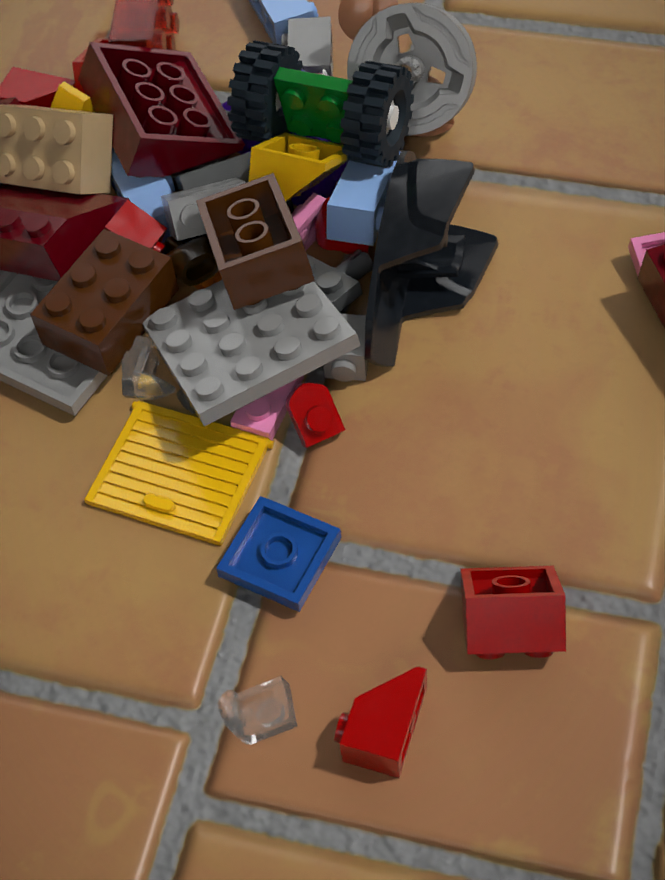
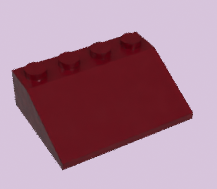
[78,42,245,178]
[0,184,130,282]

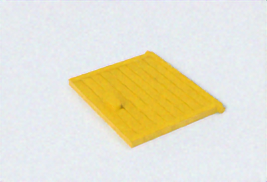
[84,400,274,546]

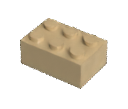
[0,104,113,195]

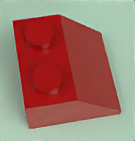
[460,565,566,659]

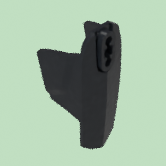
[365,150,499,367]

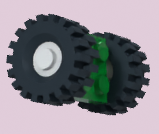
[227,40,414,168]

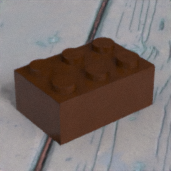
[196,173,315,310]
[30,229,179,376]

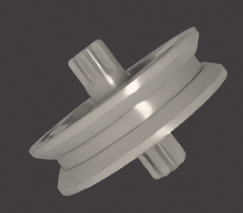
[347,2,477,135]

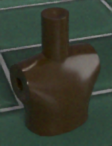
[164,235,219,286]

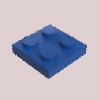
[216,496,342,612]

